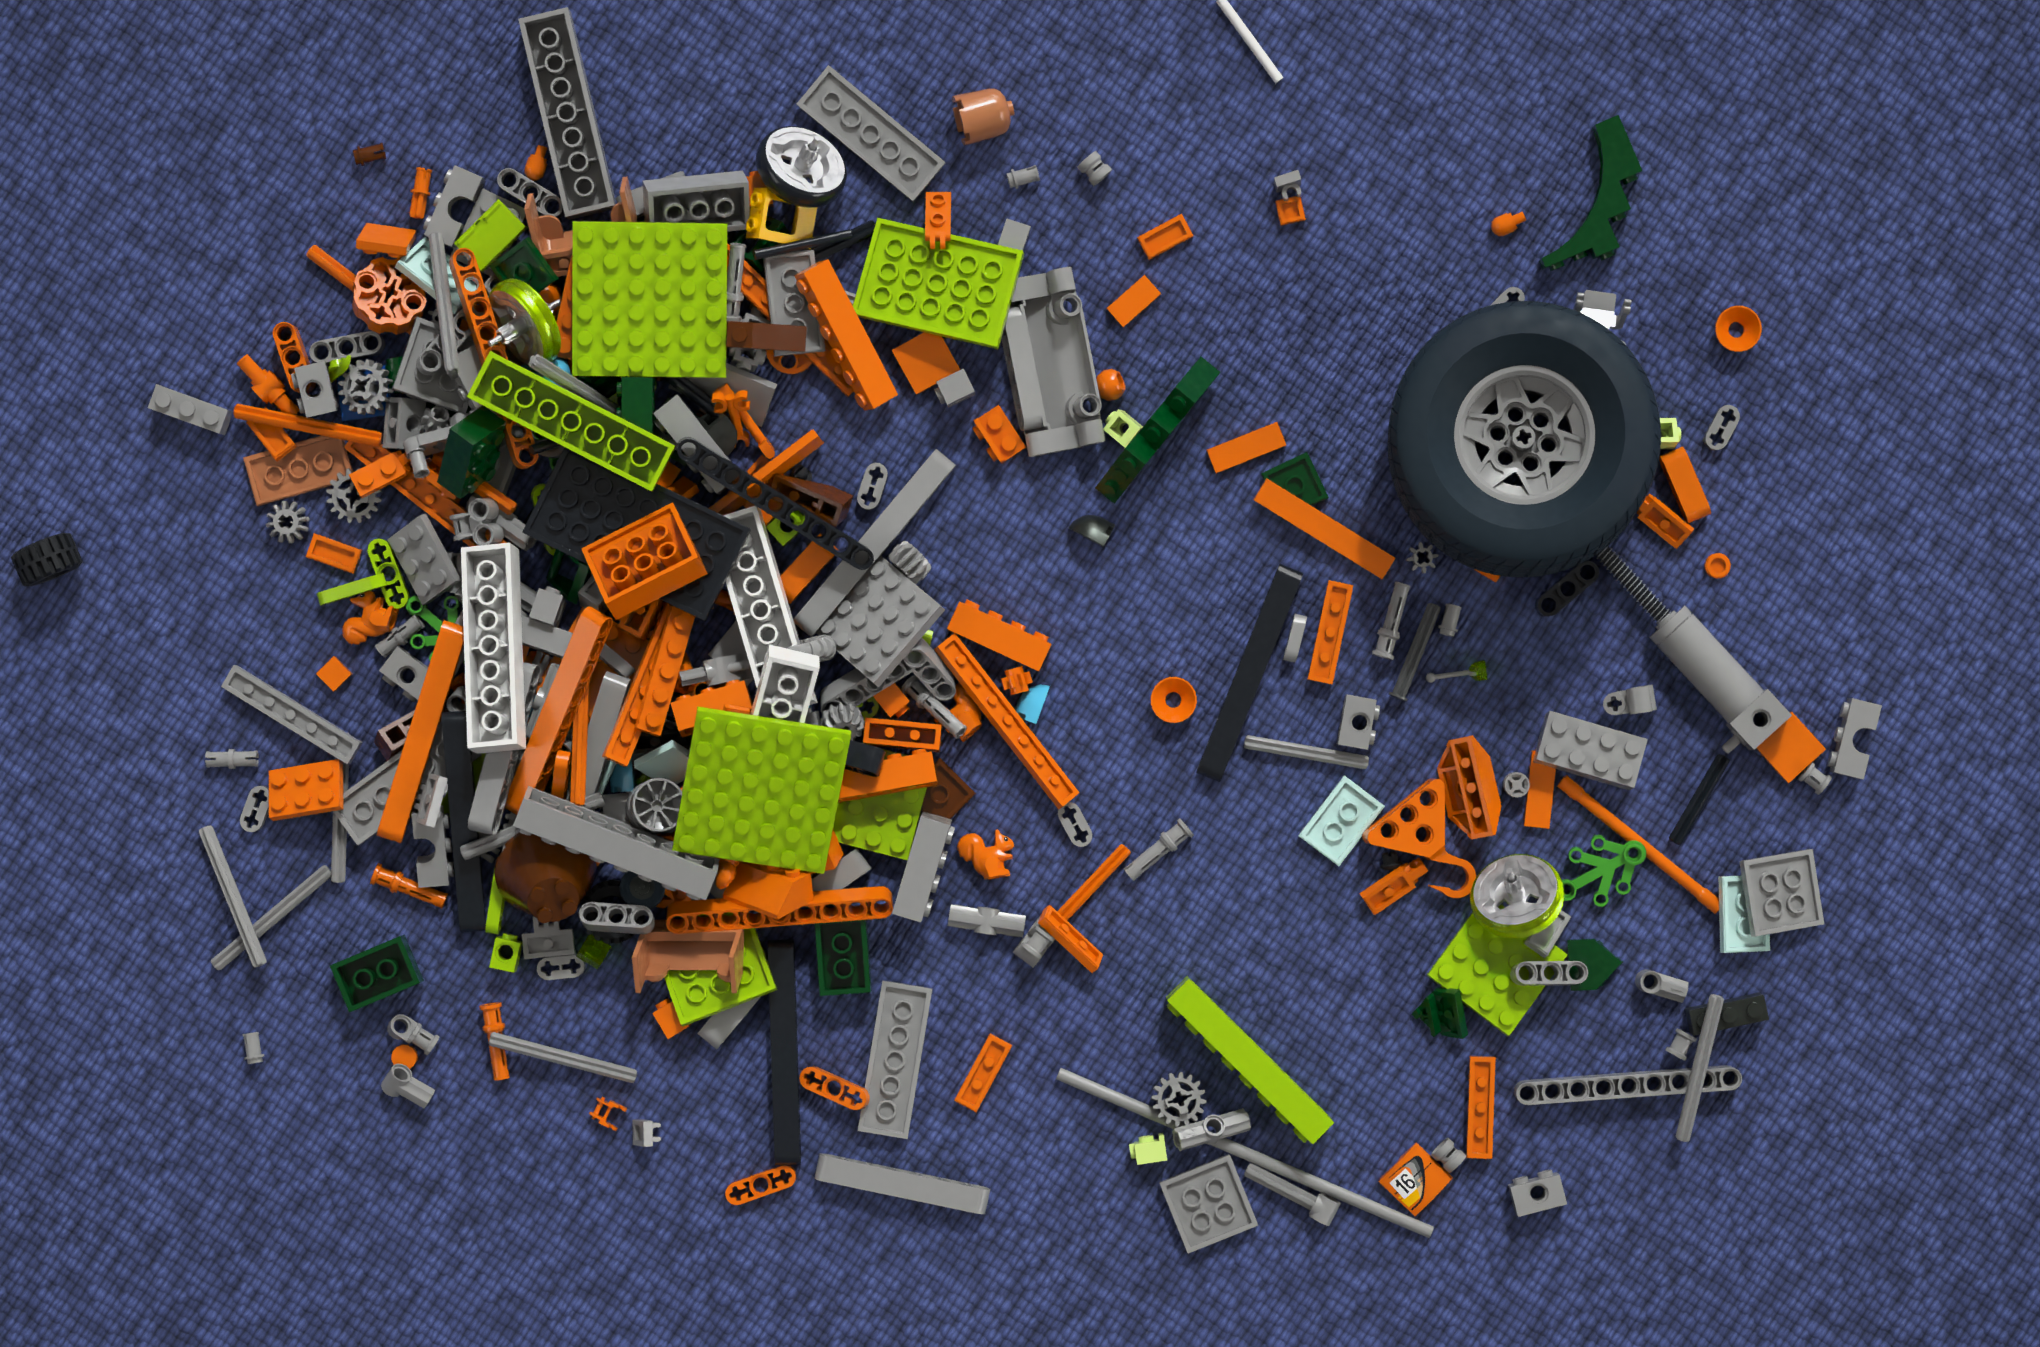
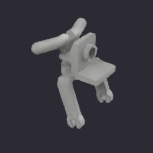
[1573,290,1631,345]

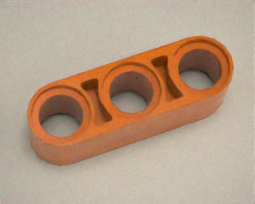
[273,322,316,394]
[1659,446,1711,524]
[781,533,838,604]

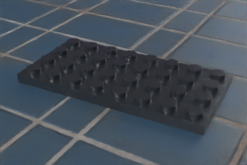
[522,447,751,622]

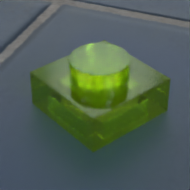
[576,935,611,969]

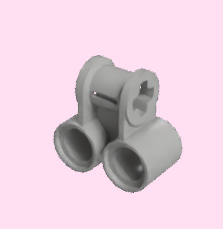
[449,498,504,546]
[1603,684,1657,715]
[1013,915,1055,968]

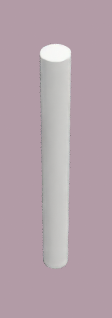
[1216,0,1283,84]

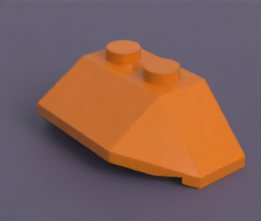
[1437,735,1501,840]

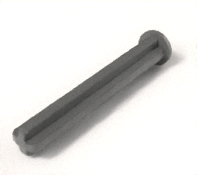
[1389,603,1441,702]

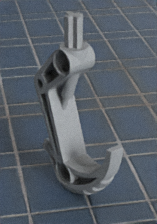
[679,635,836,687]

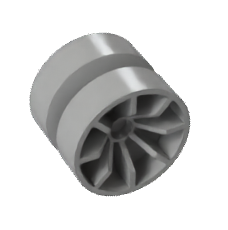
[626,778,682,834]

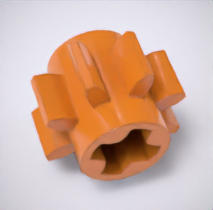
[1001,666,1033,695]

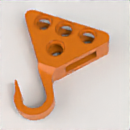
[1362,778,1476,898]

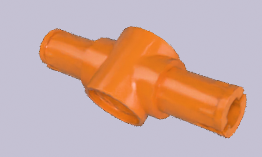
[237,354,300,415]

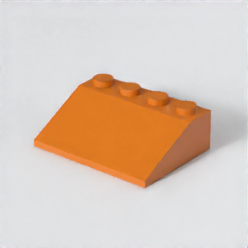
[581,502,708,620]

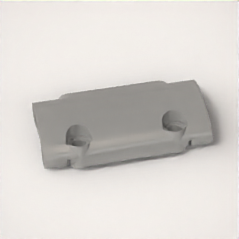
[1001,267,1106,457]

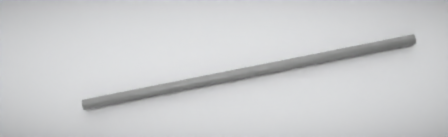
[1056,1068,1434,1238]

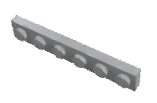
[221,665,363,765]

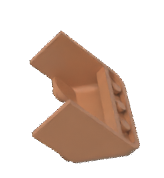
[524,176,637,277]
[632,920,744,993]

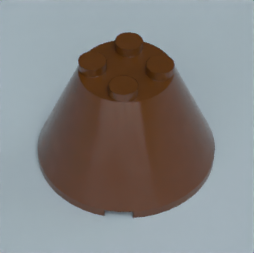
[494,832,597,923]

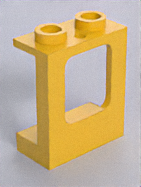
[746,188,817,250]

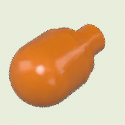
[524,145,547,181]
[1491,211,1526,236]

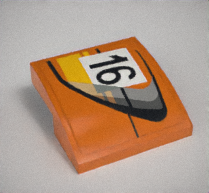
[1378,1142,1453,1216]

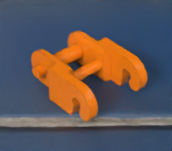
[589,1097,627,1131]

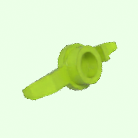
[328,355,351,383]

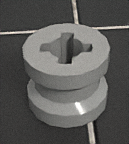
[1502,772,1530,798]

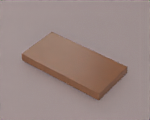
[243,435,353,507]

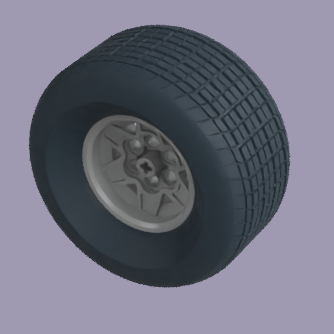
[1388,301,1661,578]

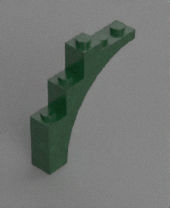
[1539,115,1642,271]
[1095,357,1221,504]

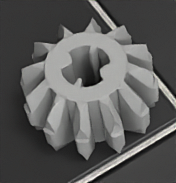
[266,501,310,544]
[889,541,931,584]
[821,701,864,741]

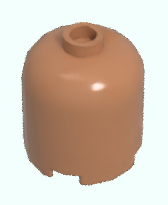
[952,88,1014,146]

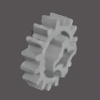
[338,359,393,415]
[326,468,382,523]
[1151,1072,1207,1128]

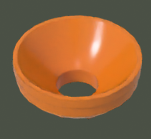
[1715,306,1762,352]
[1151,677,1197,723]

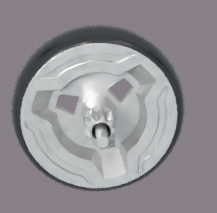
[756,126,847,208]

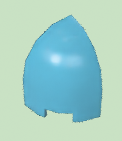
[1015,684,1050,724]
[610,759,636,792]

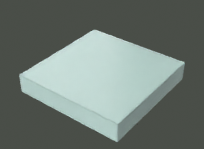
[634,740,689,784]

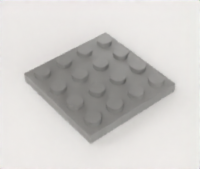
[815,555,945,687]

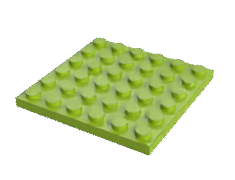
[572,221,727,378]
[672,706,851,874]

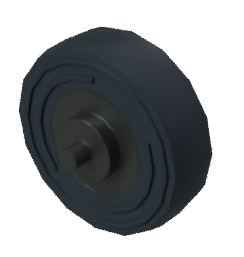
[619,871,666,910]

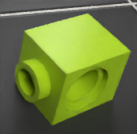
[766,510,804,547]
[489,933,523,973]

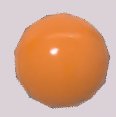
[1096,369,1125,401]

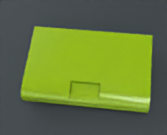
[454,199,528,272]

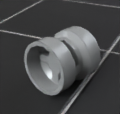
[1077,151,1112,186]
[1431,1137,1466,1173]

